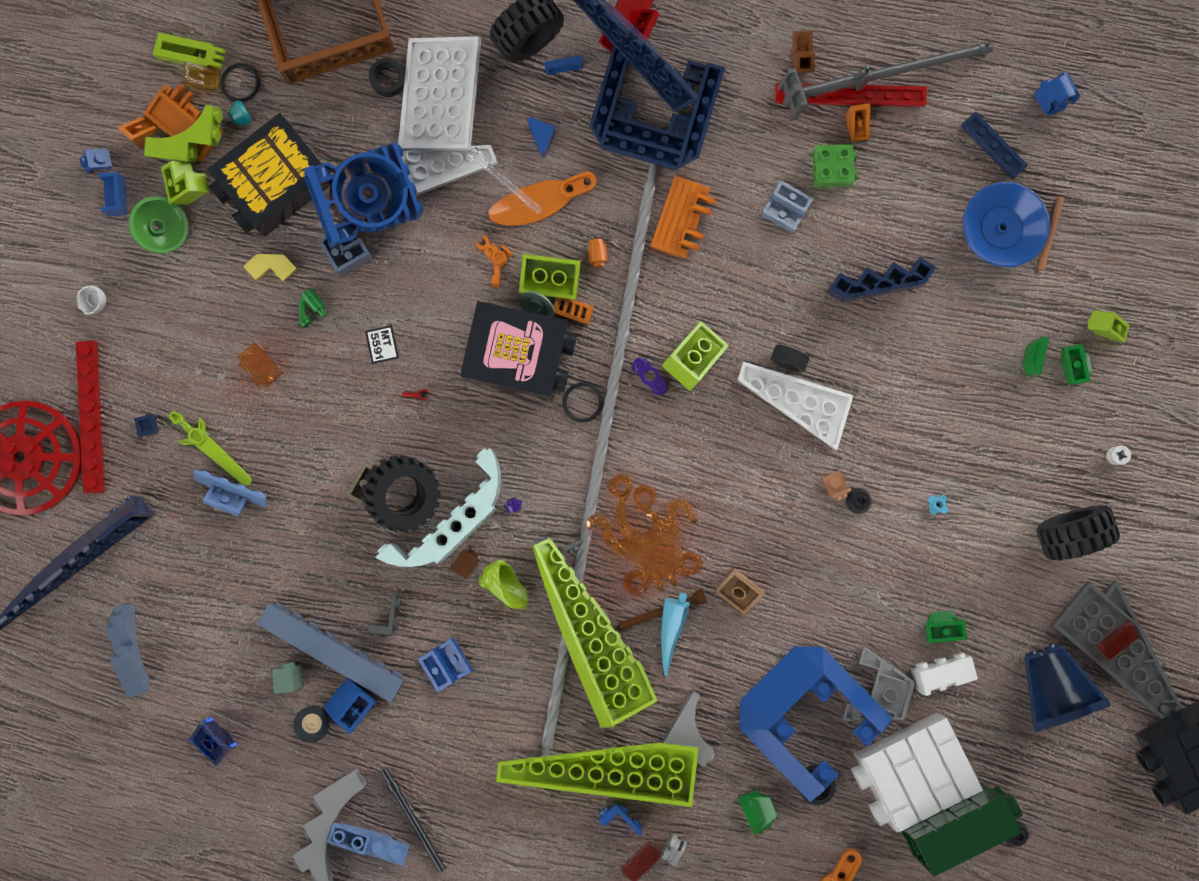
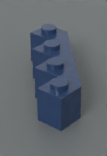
[826,257,936,303]

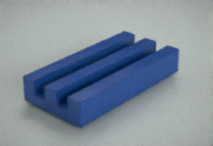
[544,55,583,75]

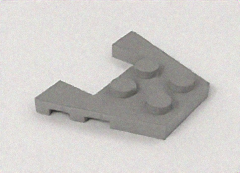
[842,647,915,721]

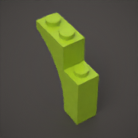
[144,105,222,163]

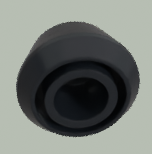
[846,488,872,514]
[1005,820,1029,847]

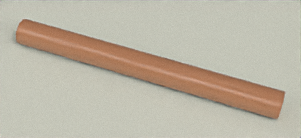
[1037,196,1065,270]

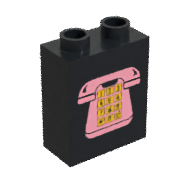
[460,301,577,401]

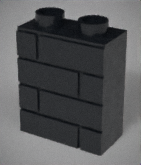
[1135,700,1199,815]

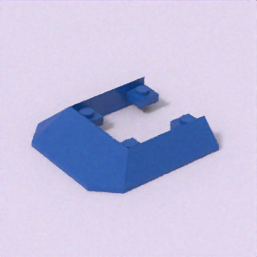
[740,647,893,802]

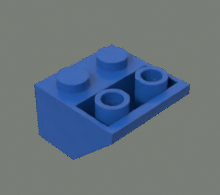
[324,677,378,734]

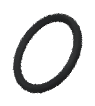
[220,63,260,102]
[563,382,603,422]

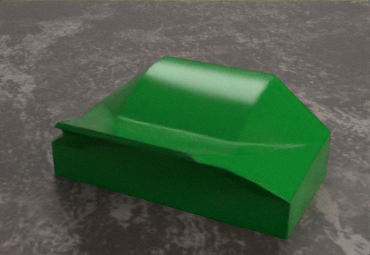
[1022,337,1049,377]
[1061,344,1093,386]
[925,611,967,643]
[737,790,778,835]

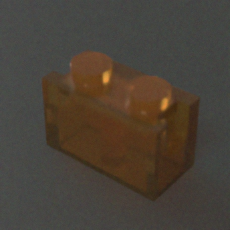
[237,342,283,388]

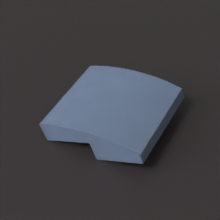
[761,180,813,234]

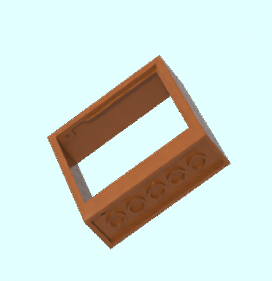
[257,0,395,85]

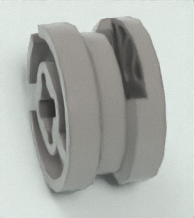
[660,833,687,866]

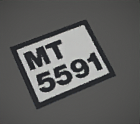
[365,325,399,364]

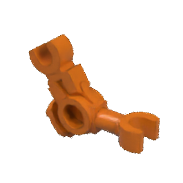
[475,235,512,288]

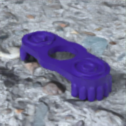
[631,358,668,396]

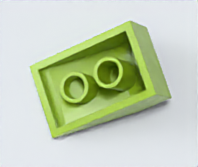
[662,321,729,391]

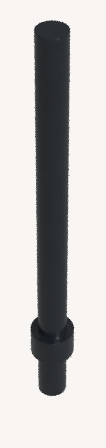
[380,767,446,873]

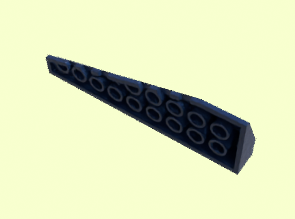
[573,0,698,113]
[0,496,154,630]

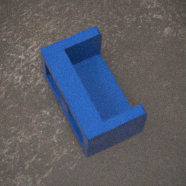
[98,172,127,217]

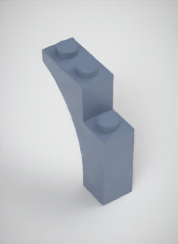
[105,604,150,698]

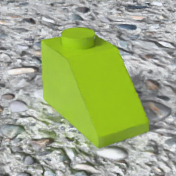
[1087,311,1130,343]

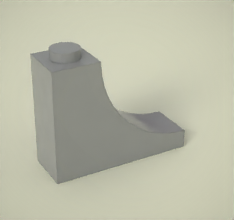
[663,690,715,767]

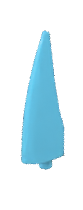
[661,593,690,676]

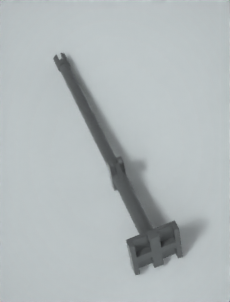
[778,41,993,121]

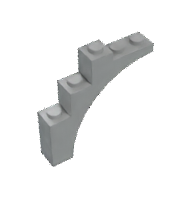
[292,768,367,881]

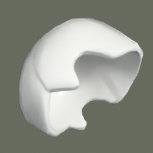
[77,285,106,315]

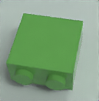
[812,144,857,188]

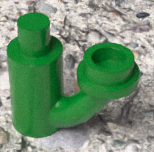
[298,288,328,328]

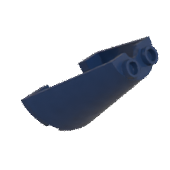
[1025,644,1111,732]

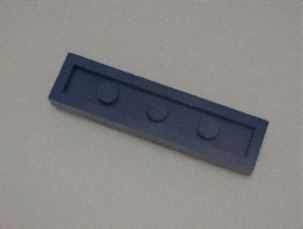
[960,111,1028,180]

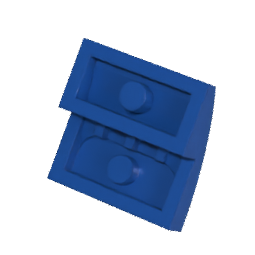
[418,637,473,692]

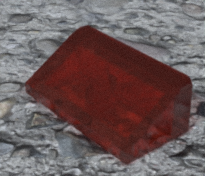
[1096,622,1139,661]
[621,841,661,881]

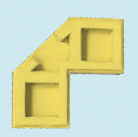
[243,254,298,282]

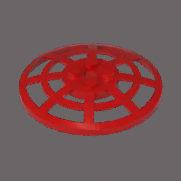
[0,401,82,515]

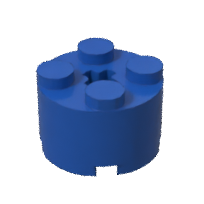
[1034,72,1080,116]

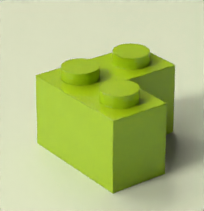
[161,161,209,205]

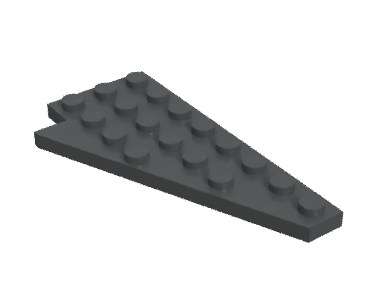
[1051,581,1183,720]

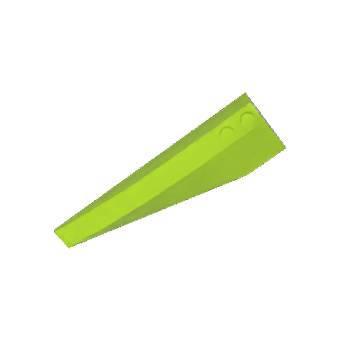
[532,538,657,728]
[496,742,699,807]

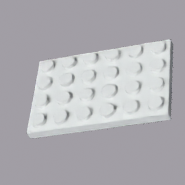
[398,36,481,150]

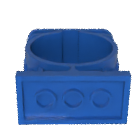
[303,142,423,249]

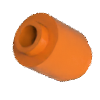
[587,239,608,268]

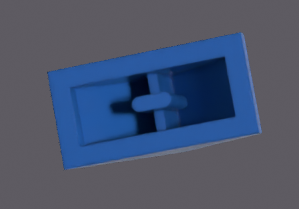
[527,117,556,158]

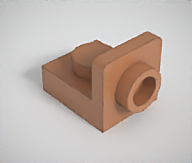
[821,470,851,501]

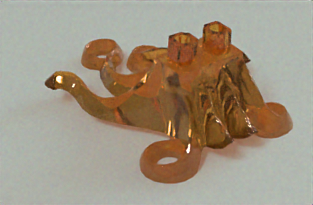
[587,474,703,595]

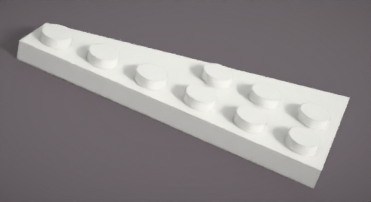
[382,145,498,200]
[737,362,854,450]

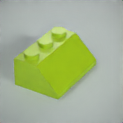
[519,254,581,300]

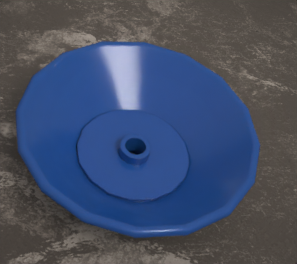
[963,182,1050,267]

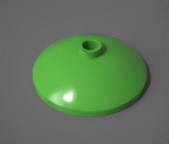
[129,196,188,254]

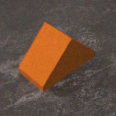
[845,103,870,142]
[118,115,159,149]

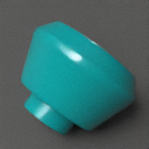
[227,100,252,126]

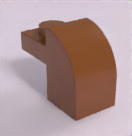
[791,30,815,73]

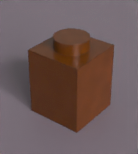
[450,548,481,579]

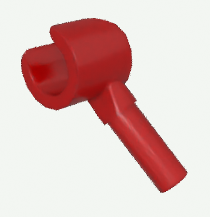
[402,389,428,401]

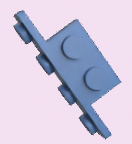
[193,469,267,517]

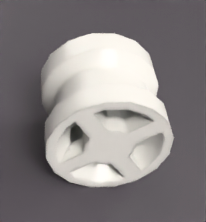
[1106,446,1131,466]

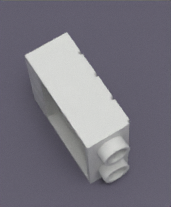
[851,712,983,833]

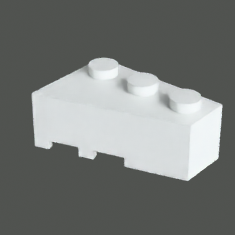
[911,652,978,696]

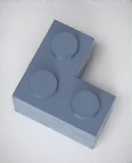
[318,236,374,277]

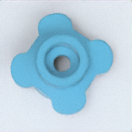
[928,495,948,515]

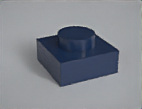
[134,414,159,437]

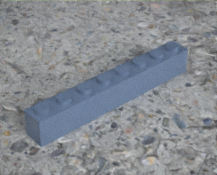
[257,602,405,703]

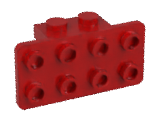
[599,0,660,53]

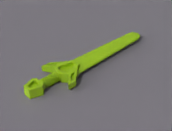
[168,411,252,486]

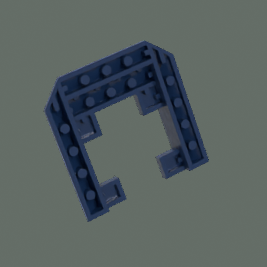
[590,45,725,170]

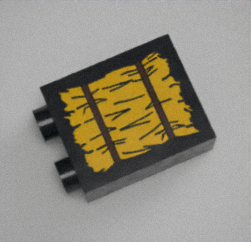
[207,112,331,237]

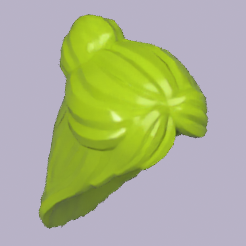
[479,560,529,609]

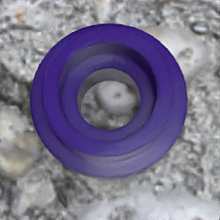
[503,498,522,513]

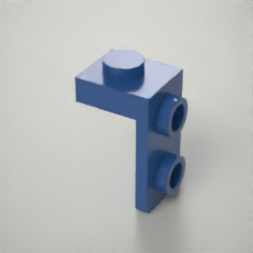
[598,801,643,836]

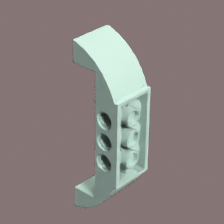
[376,448,501,567]

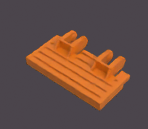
[144,84,224,162]
[650,176,716,259]

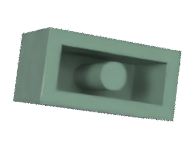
[272,661,303,694]

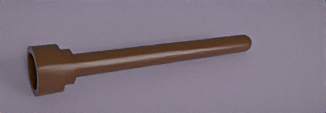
[618,589,708,630]

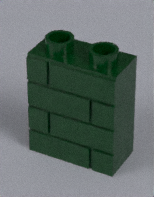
[901,782,1023,877]

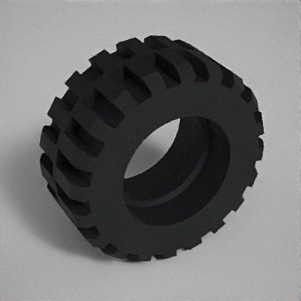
[490,0,564,63]
[362,455,441,533]
[1036,505,1120,561]

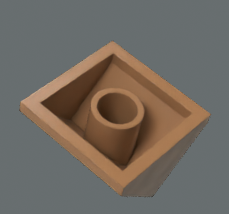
[714,568,766,615]

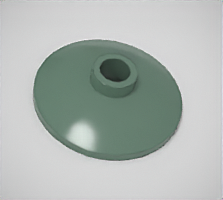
[519,291,555,317]

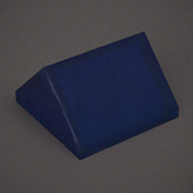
[189,717,238,766]

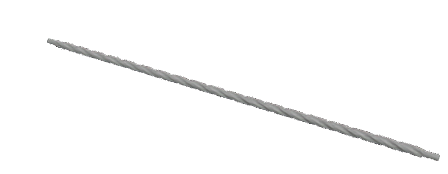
[541,164,657,756]

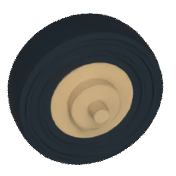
[293,706,329,743]

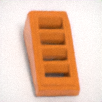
[553,297,594,325]

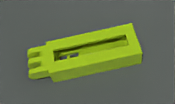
[153,32,226,71]

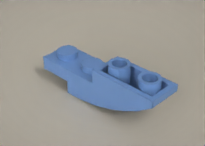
[327,822,410,866]

